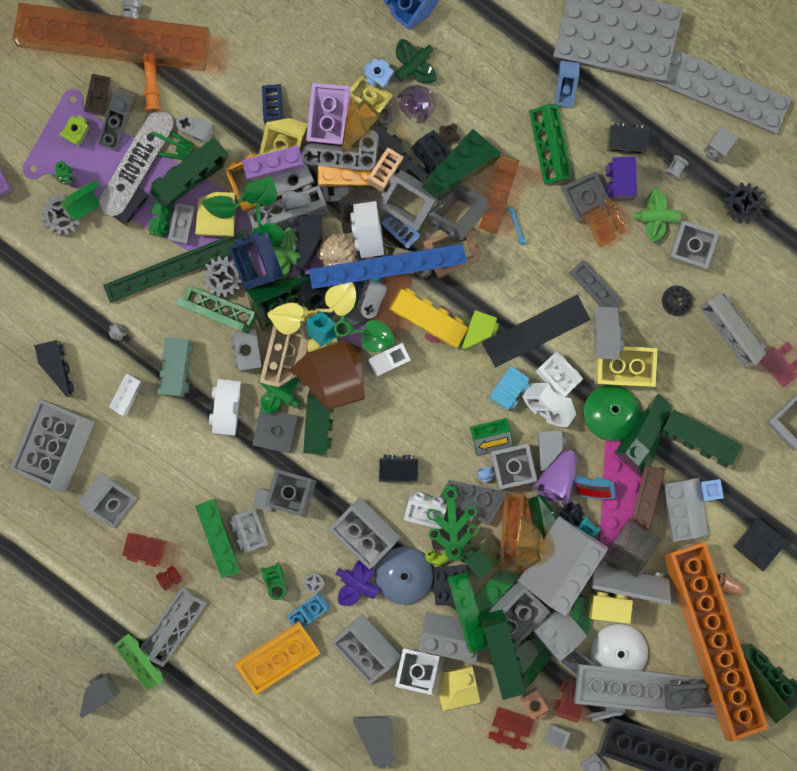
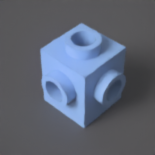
[363,58,394,90]

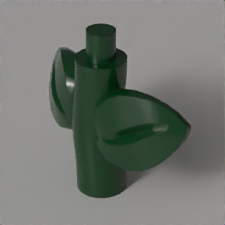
[394,39,437,84]

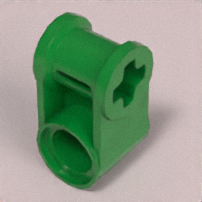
[260,562,287,600]

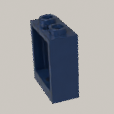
[228,232,284,290]

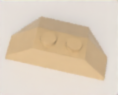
[260,321,310,387]

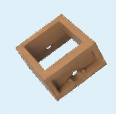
[423,230,482,279]

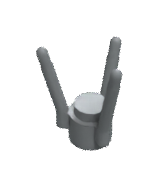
[585,707,625,721]

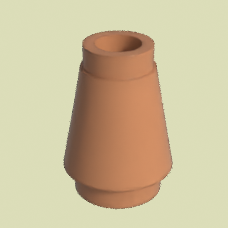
[717,573,744,596]

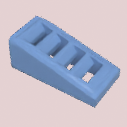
[381,214,421,250]

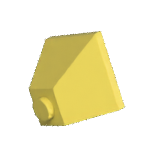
[350,75,394,119]
[259,118,308,155]
[195,192,237,237]
[438,664,480,711]

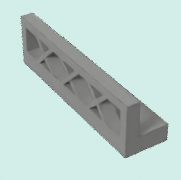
[247,186,329,230]
[140,587,207,667]

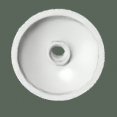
[590,624,648,671]

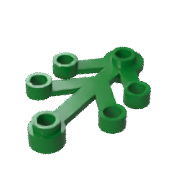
[427,486,479,561]

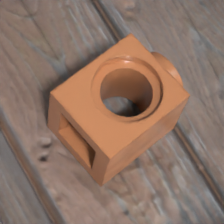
[519,687,549,720]

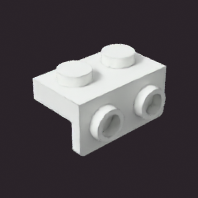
[535,352,583,397]

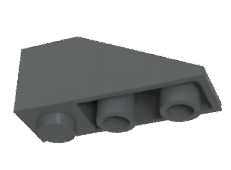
[98,87,137,151]

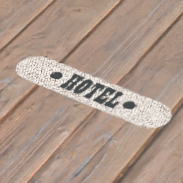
[99,110,173,216]

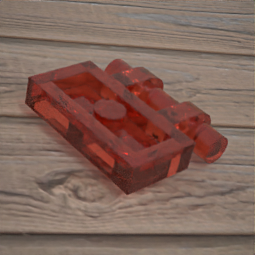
[488,706,535,750]

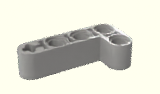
[301,130,379,170]

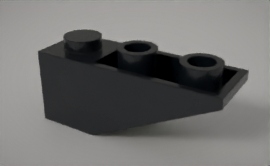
[295,216,322,277]
[34,340,74,397]

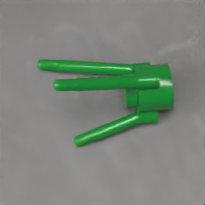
[151,130,194,161]

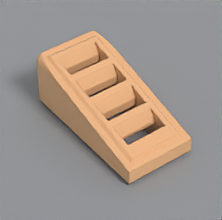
[367,147,404,192]

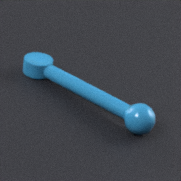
[508,206,526,245]

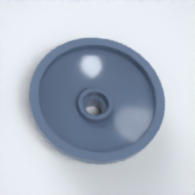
[376,547,433,605]

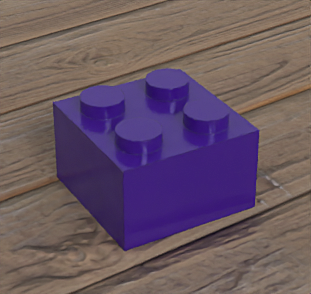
[605,156,637,201]

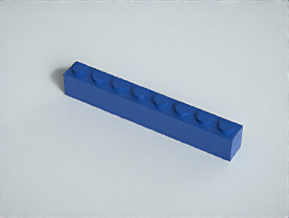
[309,243,466,289]

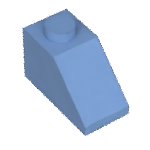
[554,61,580,108]

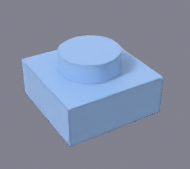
[700,479,723,501]

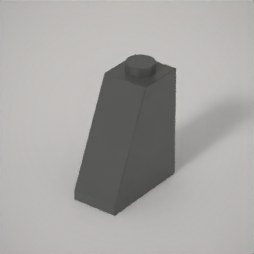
[353,715,394,769]

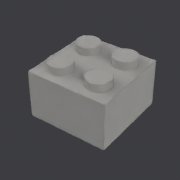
[668,220,720,271]
[490,443,537,490]
[395,648,445,696]

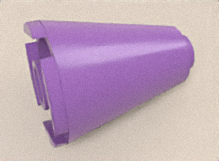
[532,449,578,505]

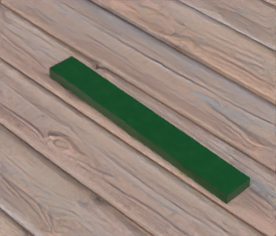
[103,229,253,303]

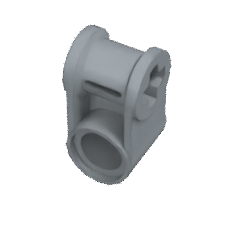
[176,114,215,143]
[356,279,387,318]

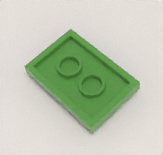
[114,633,164,691]

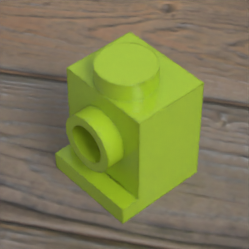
[59,115,90,147]

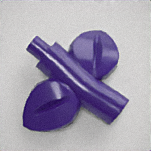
[335,560,380,606]

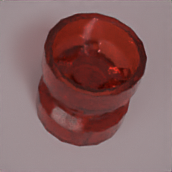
[156,565,182,591]

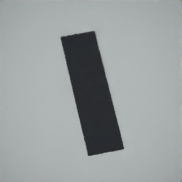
[482,294,590,368]

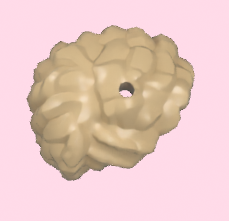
[316,233,362,266]

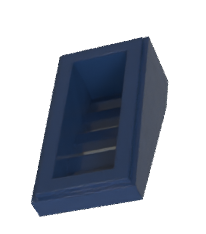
[262,84,284,126]

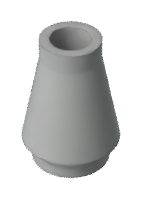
[282,190,310,209]

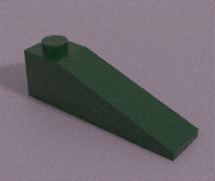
[246,273,328,331]
[490,636,552,690]
[742,643,797,723]

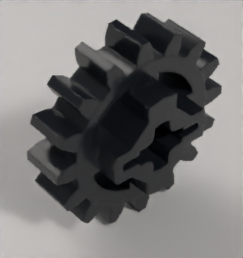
[724,182,766,224]

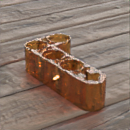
[479,155,520,234]

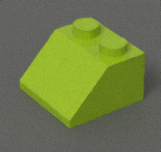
[461,310,499,350]

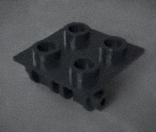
[432,564,469,605]

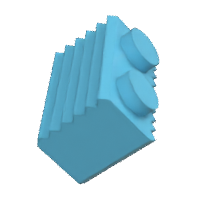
[488,366,530,411]

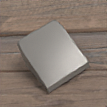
[253,488,272,512]

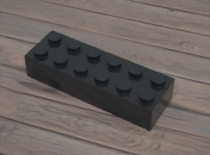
[597,716,722,771]

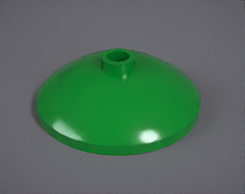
[583,385,641,442]

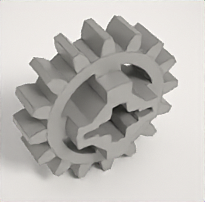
[40,194,83,236]
[202,256,242,297]

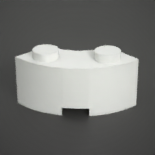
[209,379,241,435]
[523,383,576,427]

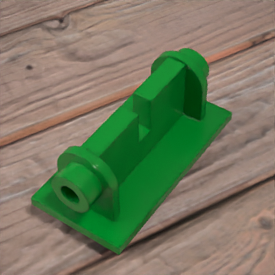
[51,161,77,185]
[148,200,173,238]

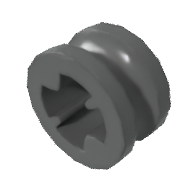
[376,106,393,125]

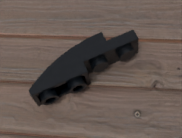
[371,121,428,183]

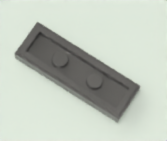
[569,260,622,308]

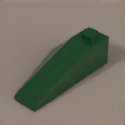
[614,394,672,478]
[527,494,556,550]

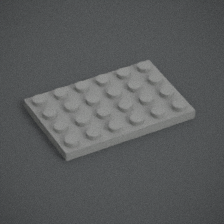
[553,0,683,82]

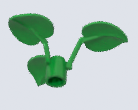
[202,176,284,246]
[329,285,395,352]

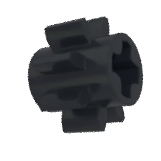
[559,502,585,525]

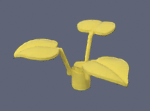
[267,282,356,352]

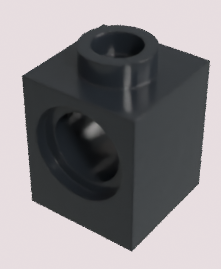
[298,282,328,311]

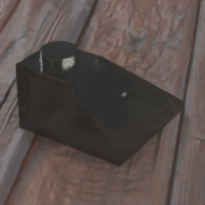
[339,186,380,233]

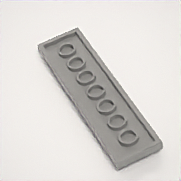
[640,49,791,135]
[574,664,718,719]

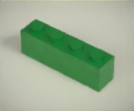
[195,499,242,579]

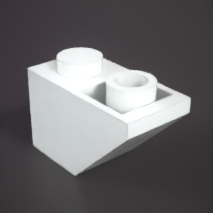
[368,343,410,377]

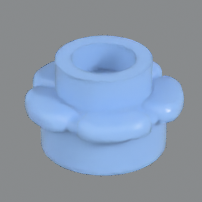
[477,466,495,482]

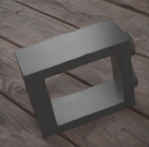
[428,184,490,241]

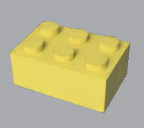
[595,346,657,388]

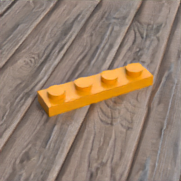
[317,165,392,187]

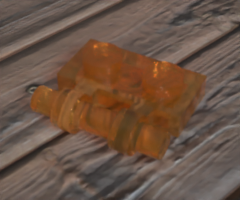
[582,198,627,248]

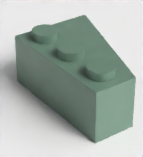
[157,337,193,397]

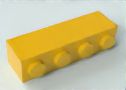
[388,288,468,348]

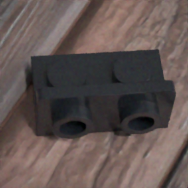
[411,130,451,174]

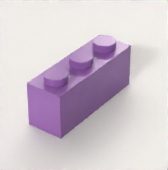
[242,145,304,182]

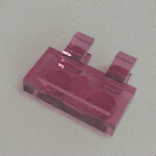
[760,342,797,388]

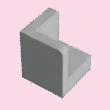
[544,723,571,751]

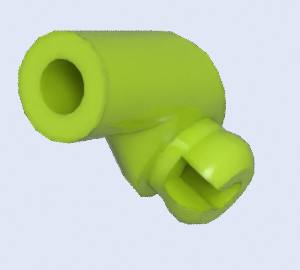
[425,550,453,566]

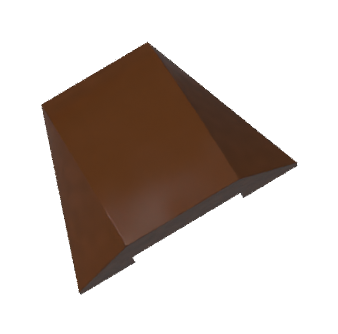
[290,341,365,410]

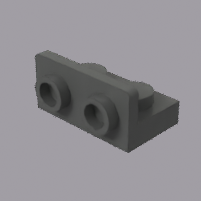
[664,679,707,709]

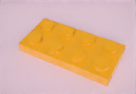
[234,621,320,695]

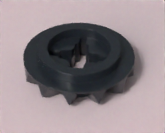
[662,285,692,316]

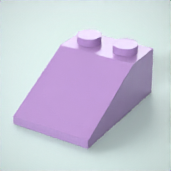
[306,83,351,146]

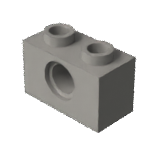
[703,126,738,162]
[271,162,315,199]
[230,329,263,371]

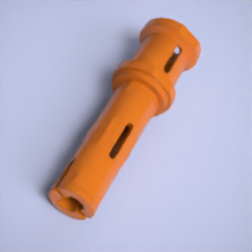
[143,53,162,113]

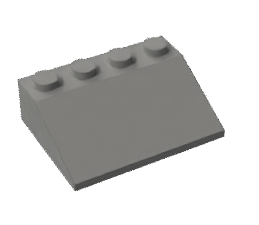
[699,292,766,368]
[10,399,95,493]
[518,516,609,616]
[587,560,671,605]

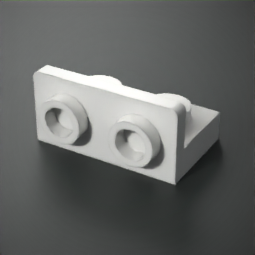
[109,374,144,416]
[404,492,447,529]

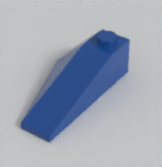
[383,0,439,30]

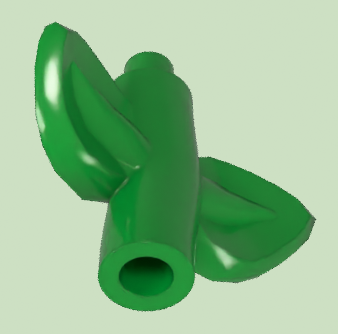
[258,376,300,414]

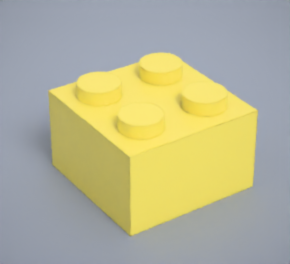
[587,590,633,624]

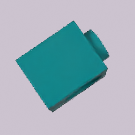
[306,311,336,347]

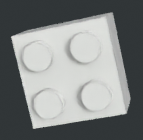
[351,201,384,258]

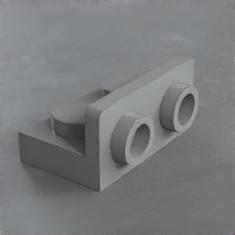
[229,508,268,554]

